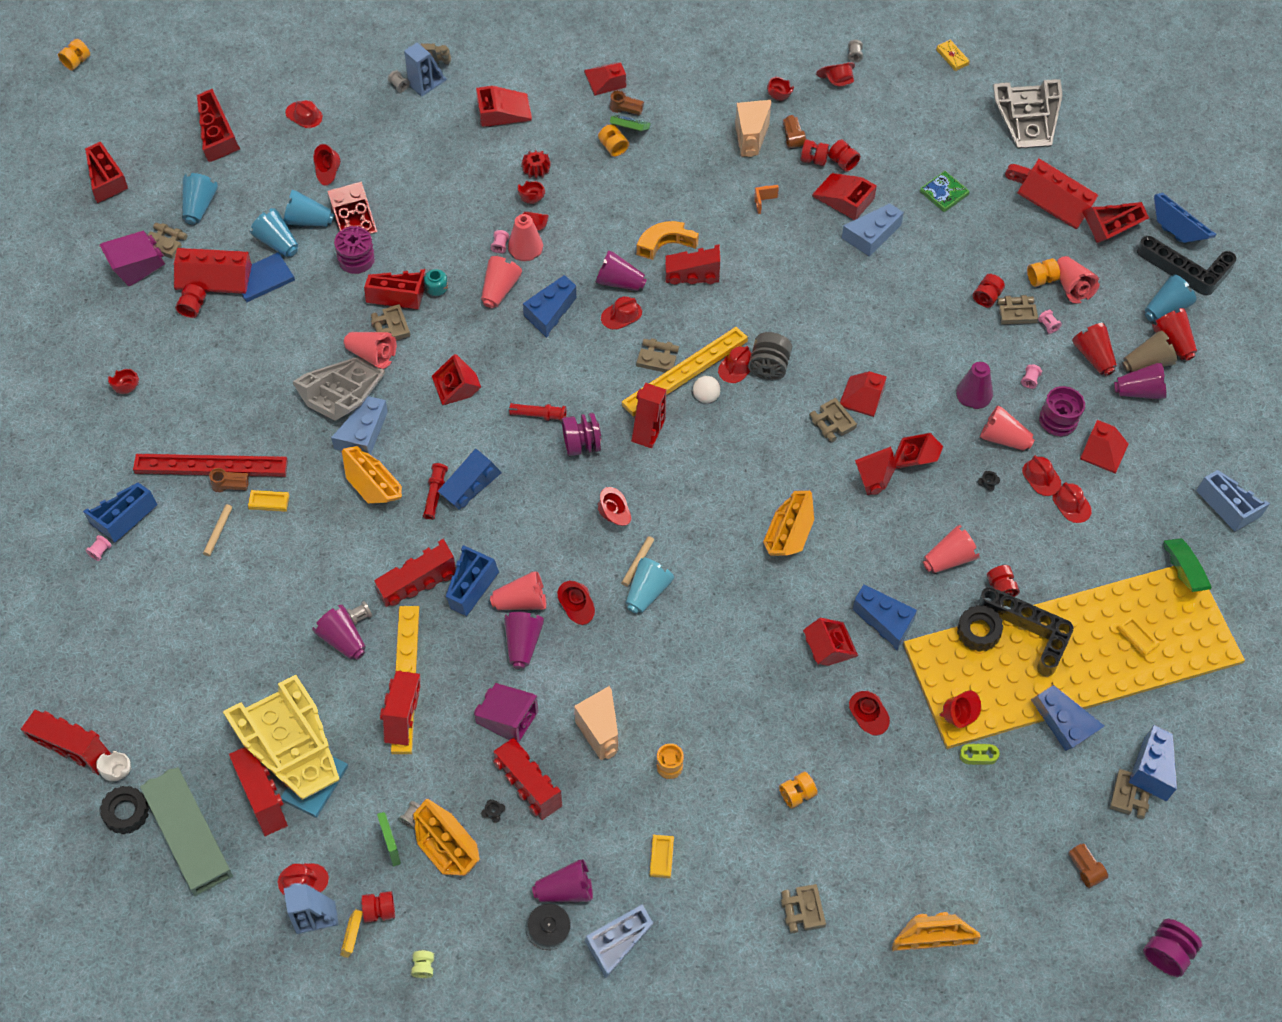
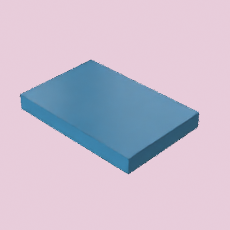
[281,756,349,818]

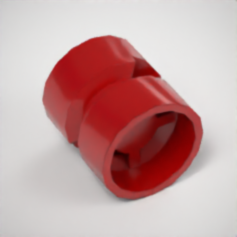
[801,139,830,166]
[828,139,861,172]
[973,274,1005,308]
[175,284,206,318]
[987,565,1020,597]
[361,891,395,923]

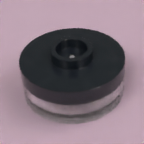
[526,904,571,950]

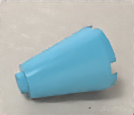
[626,557,675,614]

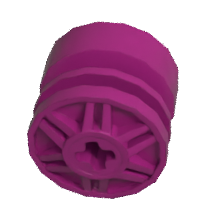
[334,226,375,274]
[1039,386,1085,437]
[561,412,601,457]
[1143,918,1202,977]

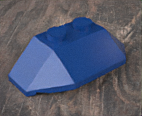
[1154,193,1217,243]

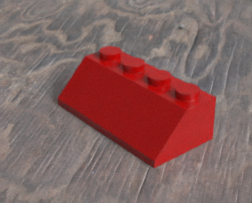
[1017,158,1098,229]
[174,248,252,294]

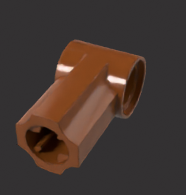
[610,90,644,116]
[783,115,806,148]
[209,468,249,493]
[1068,844,1109,888]

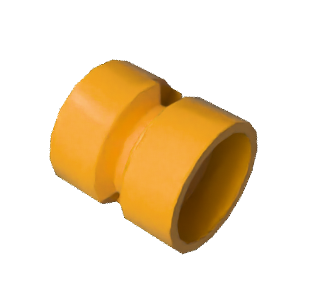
[58,39,91,70]
[598,124,629,157]
[1027,258,1060,287]
[657,744,684,779]
[779,771,818,809]

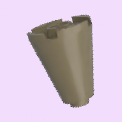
[1122,331,1177,373]

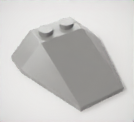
[993,79,1062,148]
[293,357,385,421]

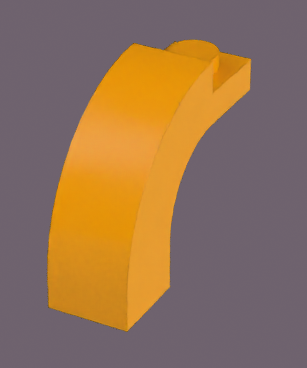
[637,221,699,260]

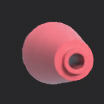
[508,214,543,261]
[481,256,522,308]
[1057,256,1100,303]
[344,332,397,369]
[980,406,1035,451]
[923,525,980,573]
[490,571,546,610]

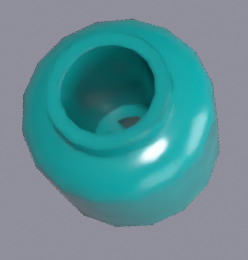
[424,269,448,296]

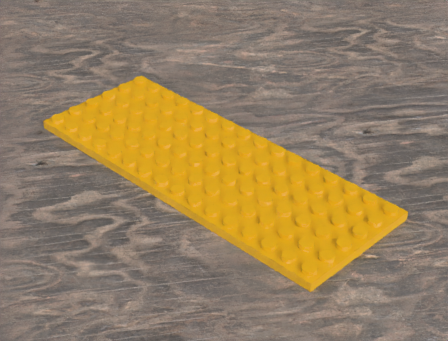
[903,566,1245,749]

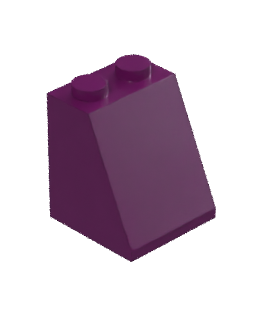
[100,230,165,287]
[474,683,538,743]

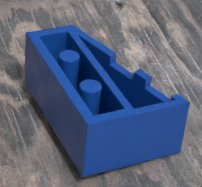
[438,448,502,510]
[446,545,499,617]
[853,584,917,651]

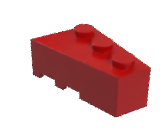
[85,141,128,203]
[1082,202,1149,243]
[665,244,720,284]
[631,382,667,449]

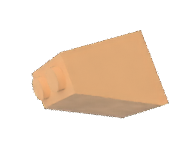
[735,100,771,157]
[574,686,618,760]

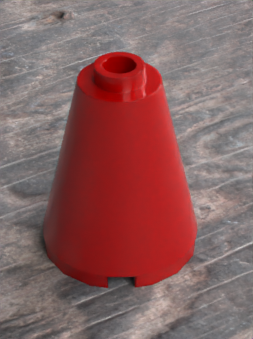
[1152,308,1197,361]
[1072,323,1117,376]

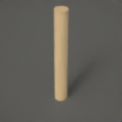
[203,504,232,556]
[621,536,654,587]

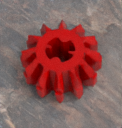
[521,149,551,180]

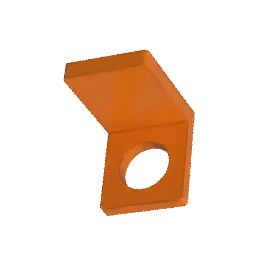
[754,185,779,214]

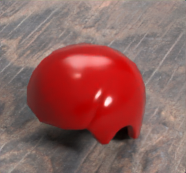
[767,76,794,101]
[517,181,545,204]
[522,211,549,231]
[108,369,139,394]

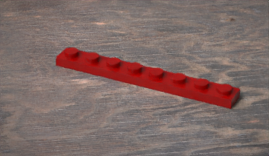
[133,454,288,477]

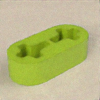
[960,744,1000,765]

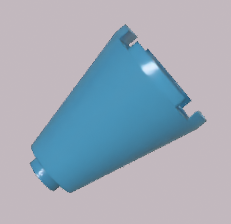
[182,173,218,225]
[284,190,334,227]
[250,208,298,257]
[1145,275,1197,322]

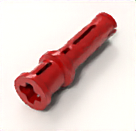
[509,403,567,422]
[423,463,448,520]

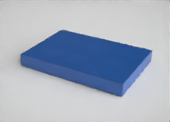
[241,252,295,303]

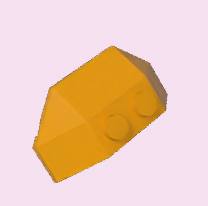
[342,446,402,504]
[763,491,814,556]
[413,799,480,875]
[892,912,981,951]

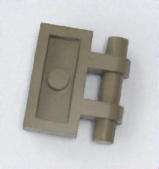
[420,43,451,65]
[148,223,188,259]
[997,295,1038,324]
[371,304,410,340]
[636,338,679,373]
[809,398,857,442]
[1109,769,1152,819]
[781,884,826,933]

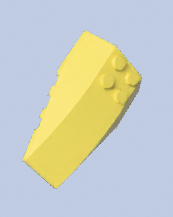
[223,675,339,800]

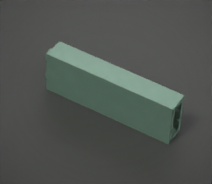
[140,767,233,897]

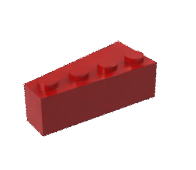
[197,89,240,162]
[374,538,456,607]
[20,710,111,775]
[493,737,562,820]
[229,747,288,836]

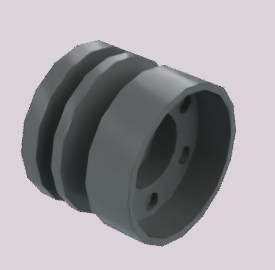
[748,332,792,380]

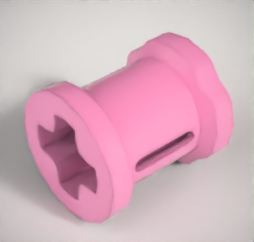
[491,230,509,253]
[1038,310,1062,334]
[1021,364,1042,389]
[85,535,112,561]

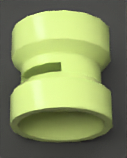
[411,951,434,978]

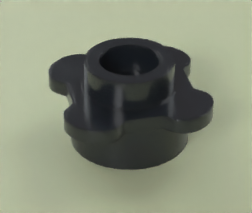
[978,471,1000,491]
[481,799,506,823]

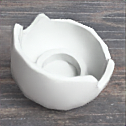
[693,376,720,404]
[97,751,131,782]

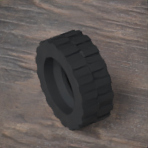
[957,605,1003,651]
[100,786,149,834]

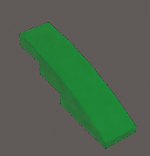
[1163,538,1211,592]

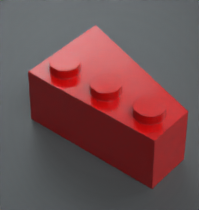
[364,269,426,309]
[380,671,421,746]

